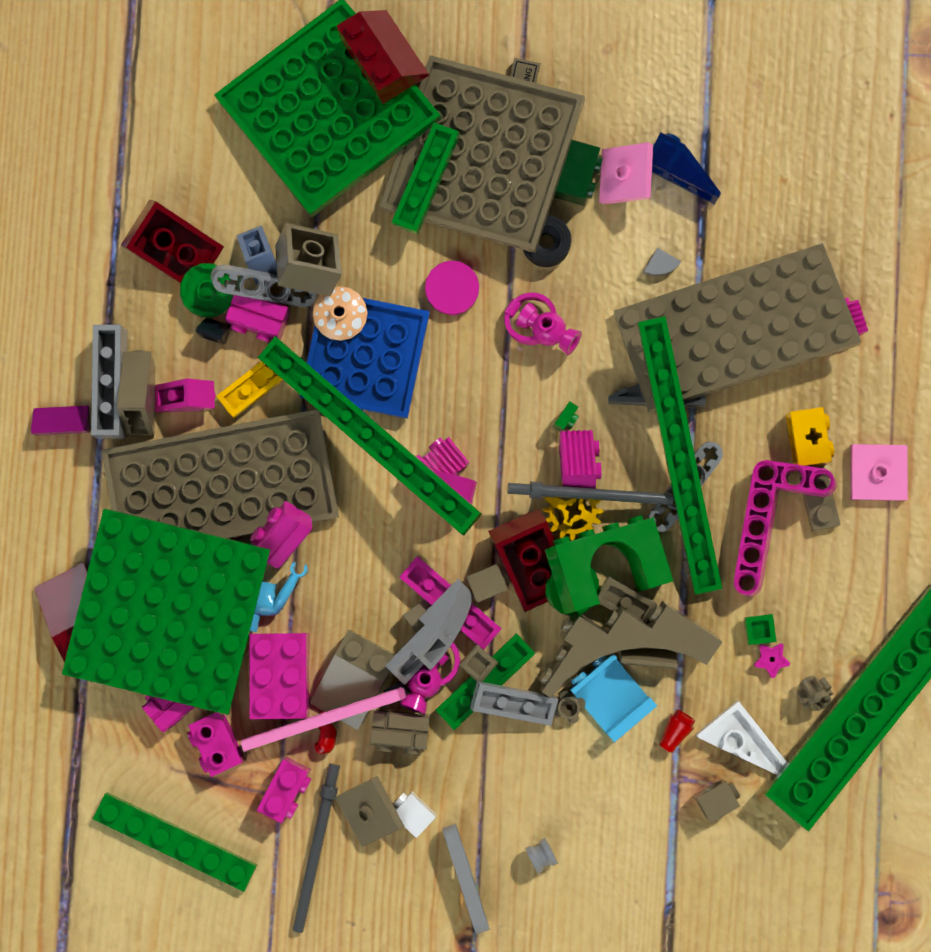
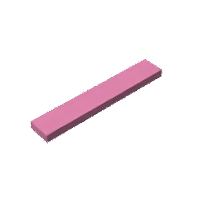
[241,687,406,752]

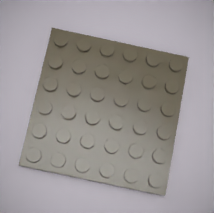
[379,55,585,253]

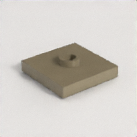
[336,776,404,847]

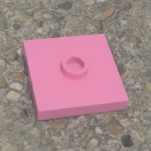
[599,142,653,205]
[850,444,908,501]

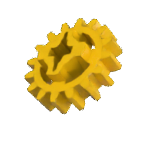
[542,483,603,541]

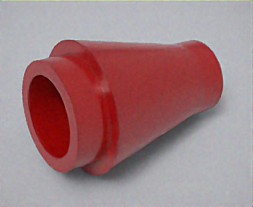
[659,709,695,753]

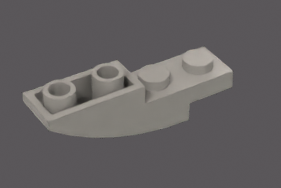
[385,579,474,685]

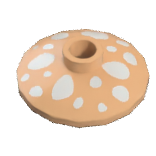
[313,286,368,341]

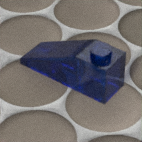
[652,132,721,205]

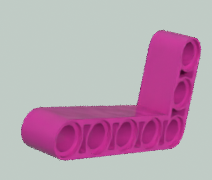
[734,460,837,597]

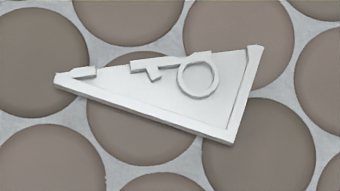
[695,701,787,775]

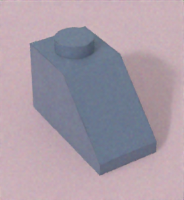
[237,225,277,286]

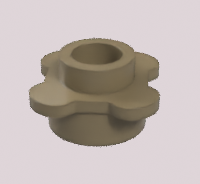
[554,691,585,724]

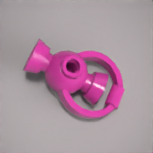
[504,292,582,355]
[400,643,460,715]

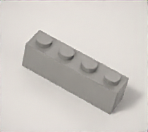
[91,325,128,439]

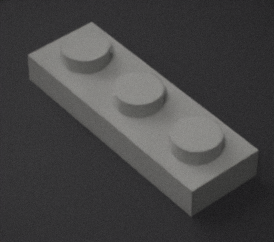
[470,681,558,726]

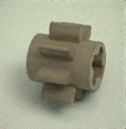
[796,676,833,711]

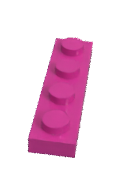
[399,556,502,650]

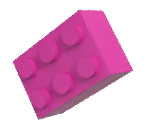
[250,633,309,719]

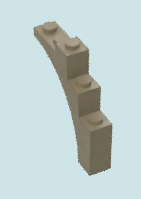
[539,600,722,698]

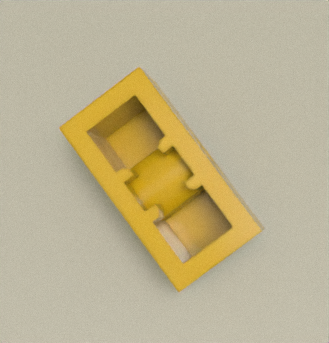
[785,407,834,467]

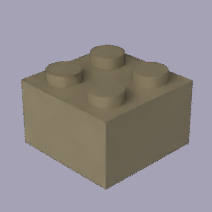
[275,223,342,296]

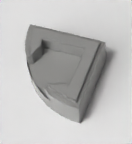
[643,248,681,276]

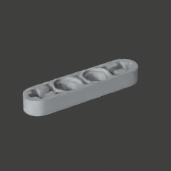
[211,265,317,307]
[647,442,723,533]
[442,824,490,934]

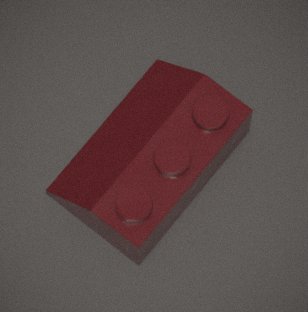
[336,10,429,104]

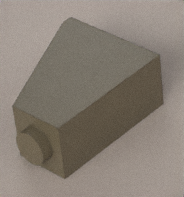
[117,350,155,437]

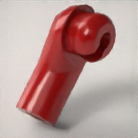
[314,711,337,755]

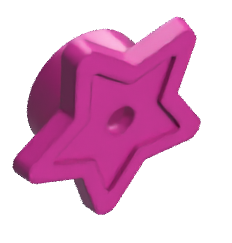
[754,643,790,678]

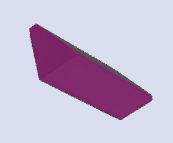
[31,405,90,436]

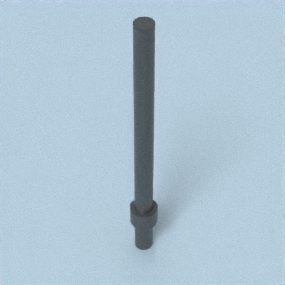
[507,481,673,505]
[292,763,340,933]

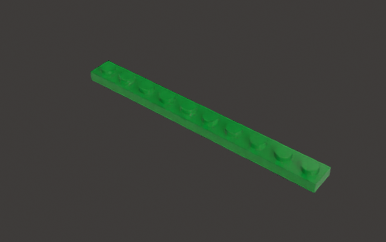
[637,316,722,595]
[257,337,482,535]

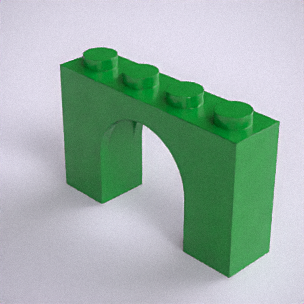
[545,515,673,614]

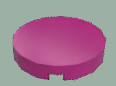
[425,261,479,316]

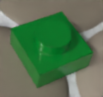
[553,401,579,431]
[743,614,777,645]

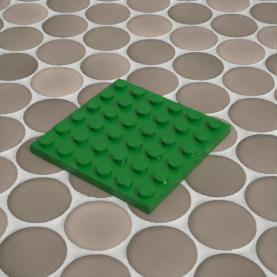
[214,0,442,218]
[62,508,271,715]

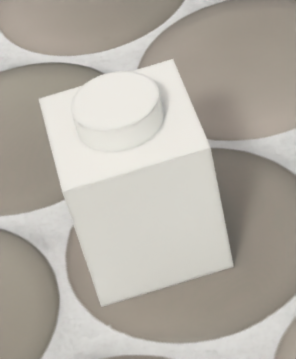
[393,791,436,838]

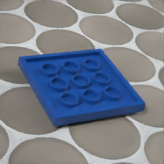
[300,298,430,419]

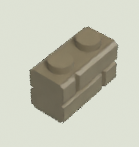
[370,710,430,755]

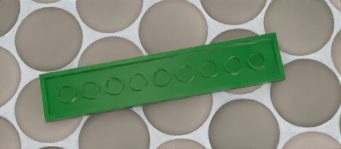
[763,585,931,832]

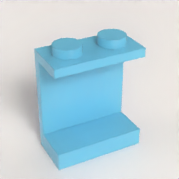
[569,654,657,742]

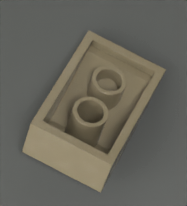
[310,630,395,730]

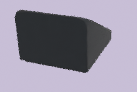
[195,318,231,345]

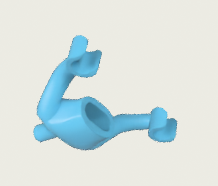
[250,562,309,632]

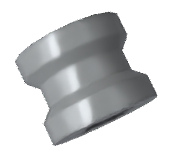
[525,838,558,874]

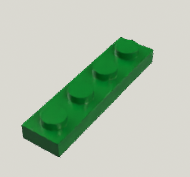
[391,122,460,234]
[435,633,536,730]

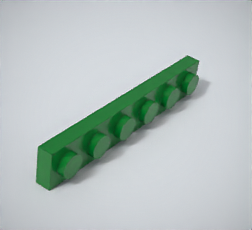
[93,792,257,892]

